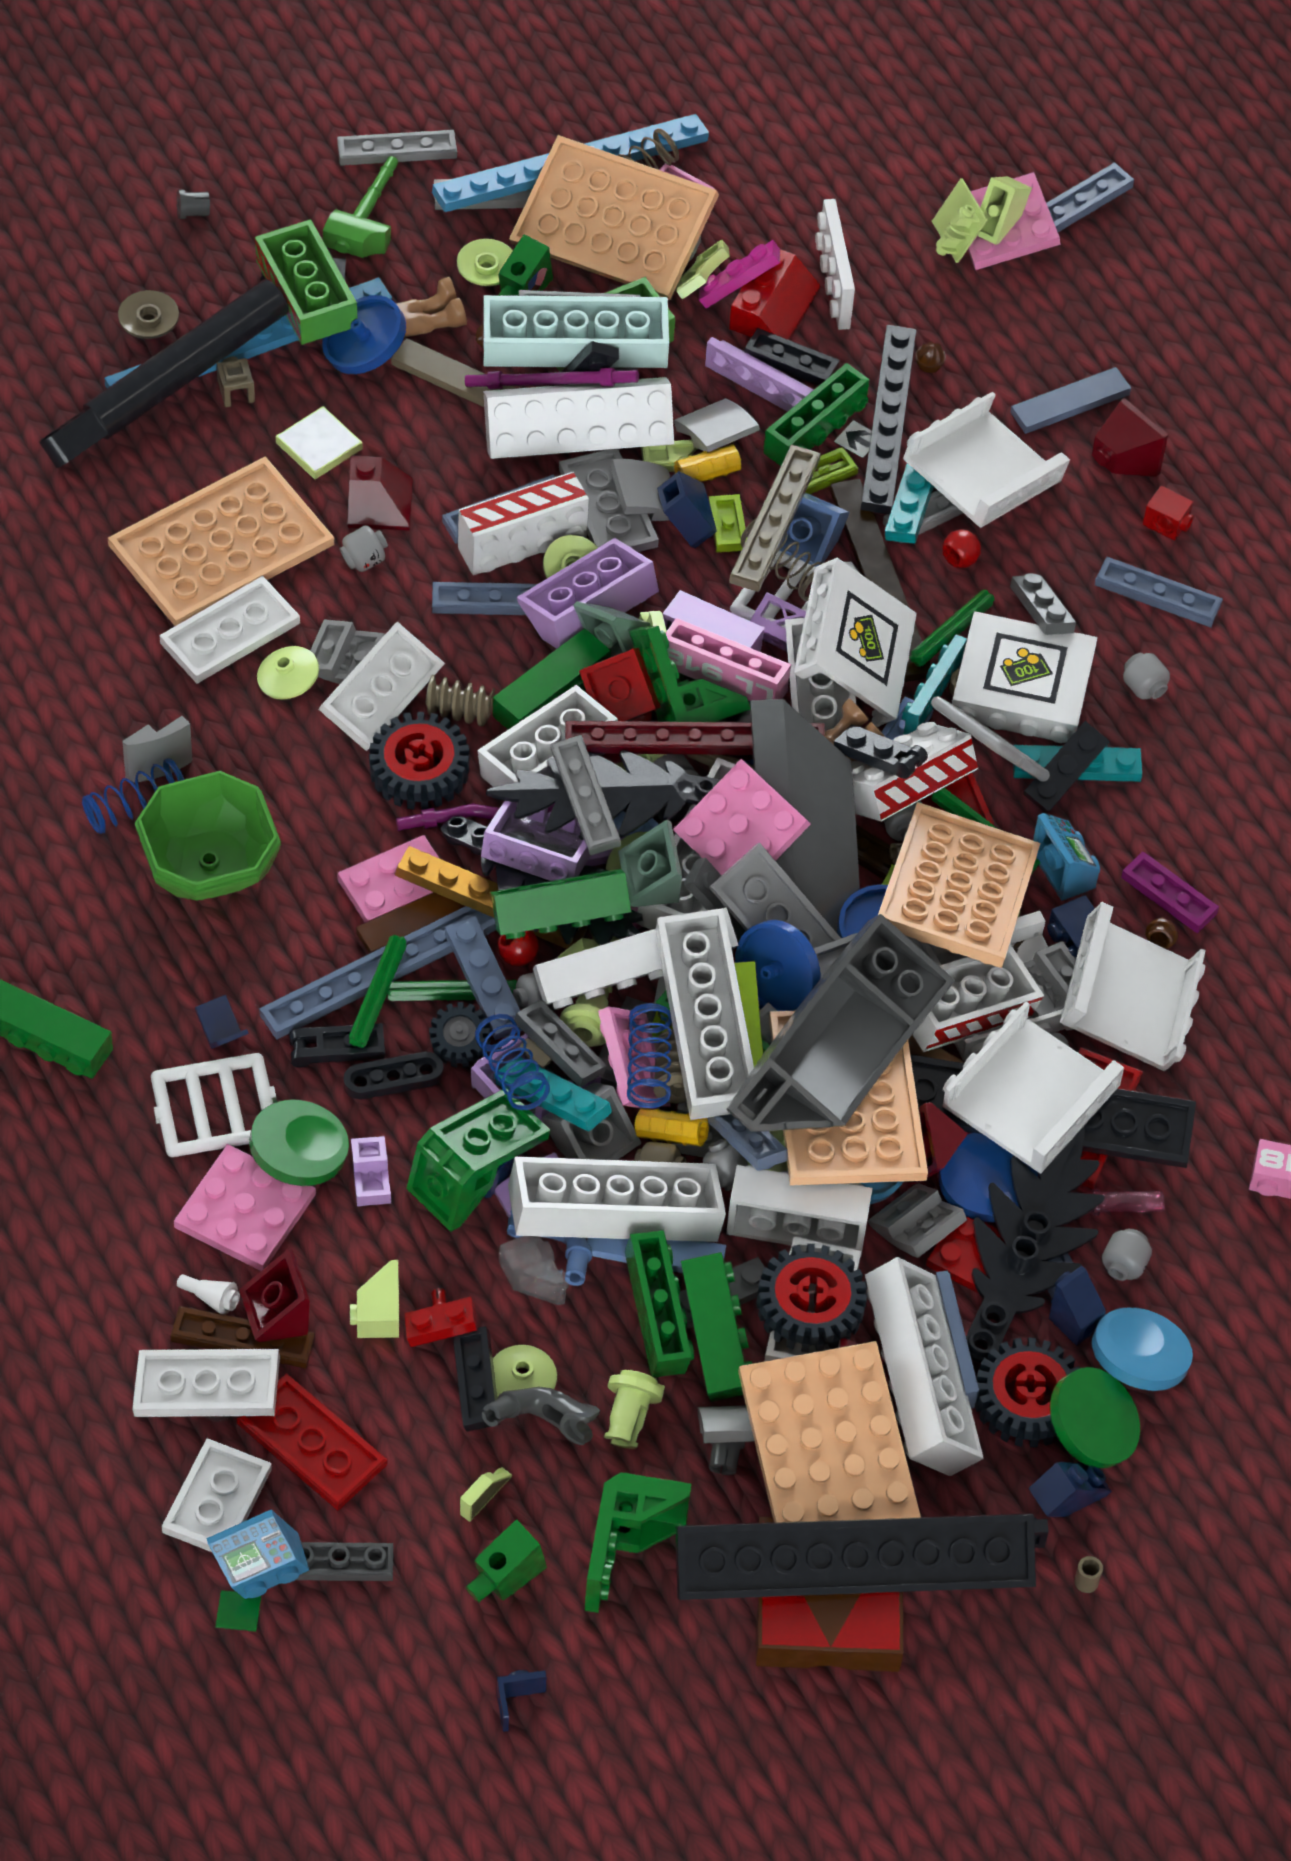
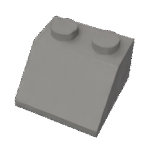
[542,1082,641,1160]

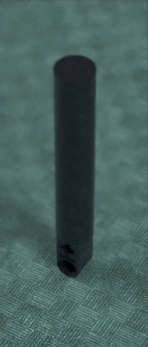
[39,279,289,468]

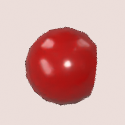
[942,529,981,568]
[498,930,539,966]

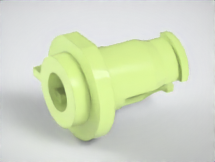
[560,986,612,1047]
[604,1370,665,1449]

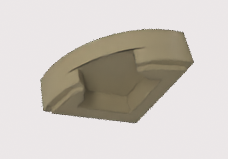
[519,1038,552,1069]

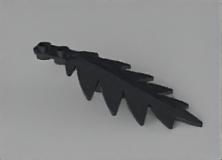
[486,750,721,840]
[441,816,643,946]
[966,1126,1104,1363]

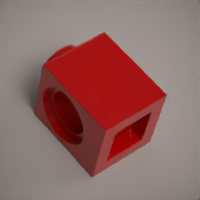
[1142,486,1194,541]

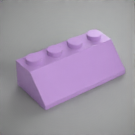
[517,538,659,649]

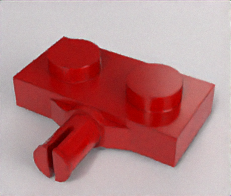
[404,1288,478,1347]

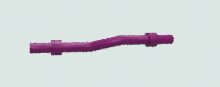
[465,368,639,390]
[396,803,554,831]

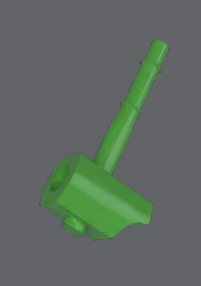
[323,156,398,258]

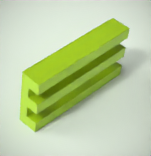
[805,447,858,494]

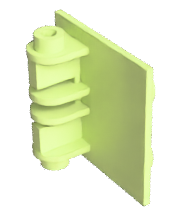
[932,178,988,263]

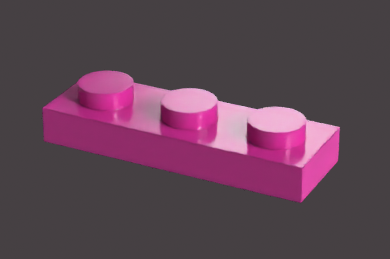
[699,240,780,308]

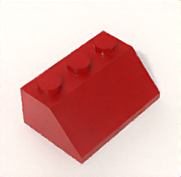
[729,249,820,340]

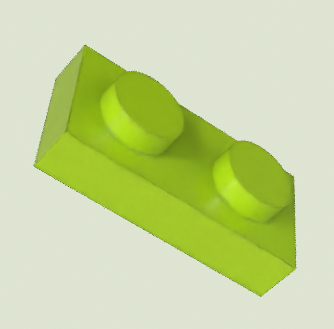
[709,494,747,553]

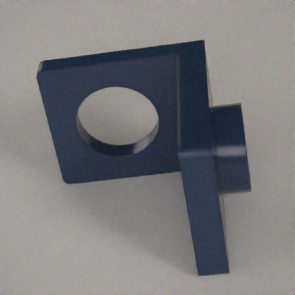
[195,995,249,1049]
[496,1670,547,1732]

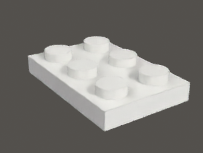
[161,1438,272,1552]

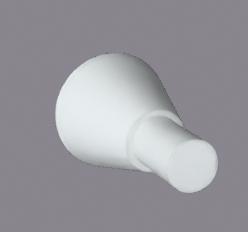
[177,1274,240,1315]

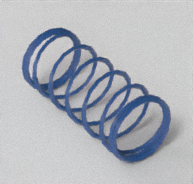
[82,758,184,834]
[627,1003,672,1108]
[475,1014,550,1110]

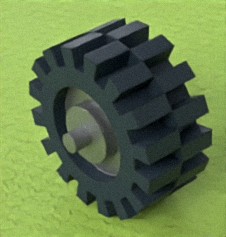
[429,1002,491,1068]

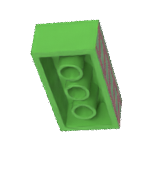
[255,219,358,345]

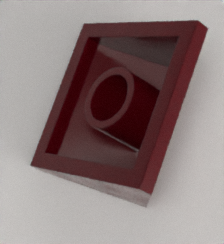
[907,1103,968,1187]
[239,1248,310,1342]

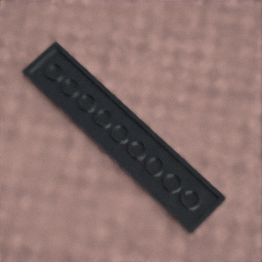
[910,1054,1196,1168]
[675,1513,1036,1600]

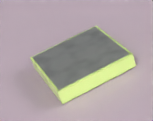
[276,406,363,480]

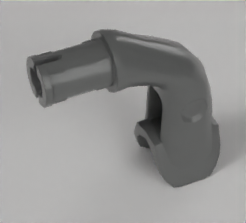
[482,1387,600,1445]

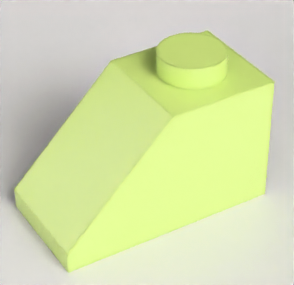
[977,176,1032,245]
[350,1260,399,1338]

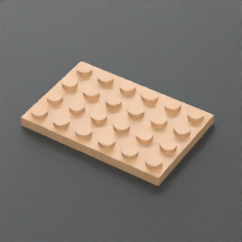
[509,135,719,300]
[108,456,334,626]
[878,802,1041,968]
[769,1011,928,1185]
[738,1341,921,1522]

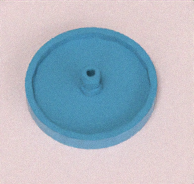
[1092,1308,1193,1391]

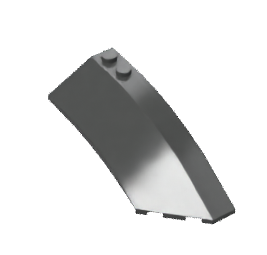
[750,699,860,933]
[726,914,956,1132]

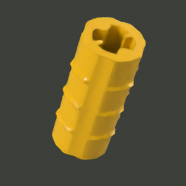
[674,444,741,482]
[635,1108,709,1147]

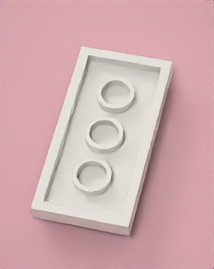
[815,199,855,330]
[159,576,300,684]
[318,622,445,751]
[133,1349,280,1417]

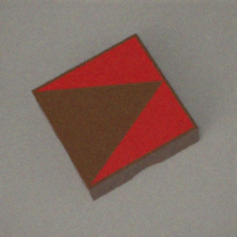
[755,1517,903,1672]

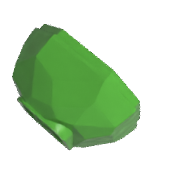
[135,771,281,901]

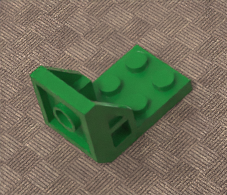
[629,626,750,722]
[406,1088,551,1232]
[584,1472,692,1613]

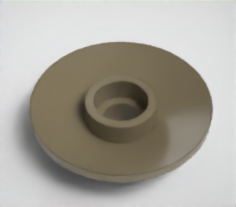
[118,290,179,339]

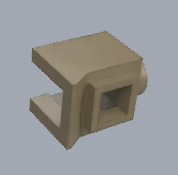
[216,357,255,407]

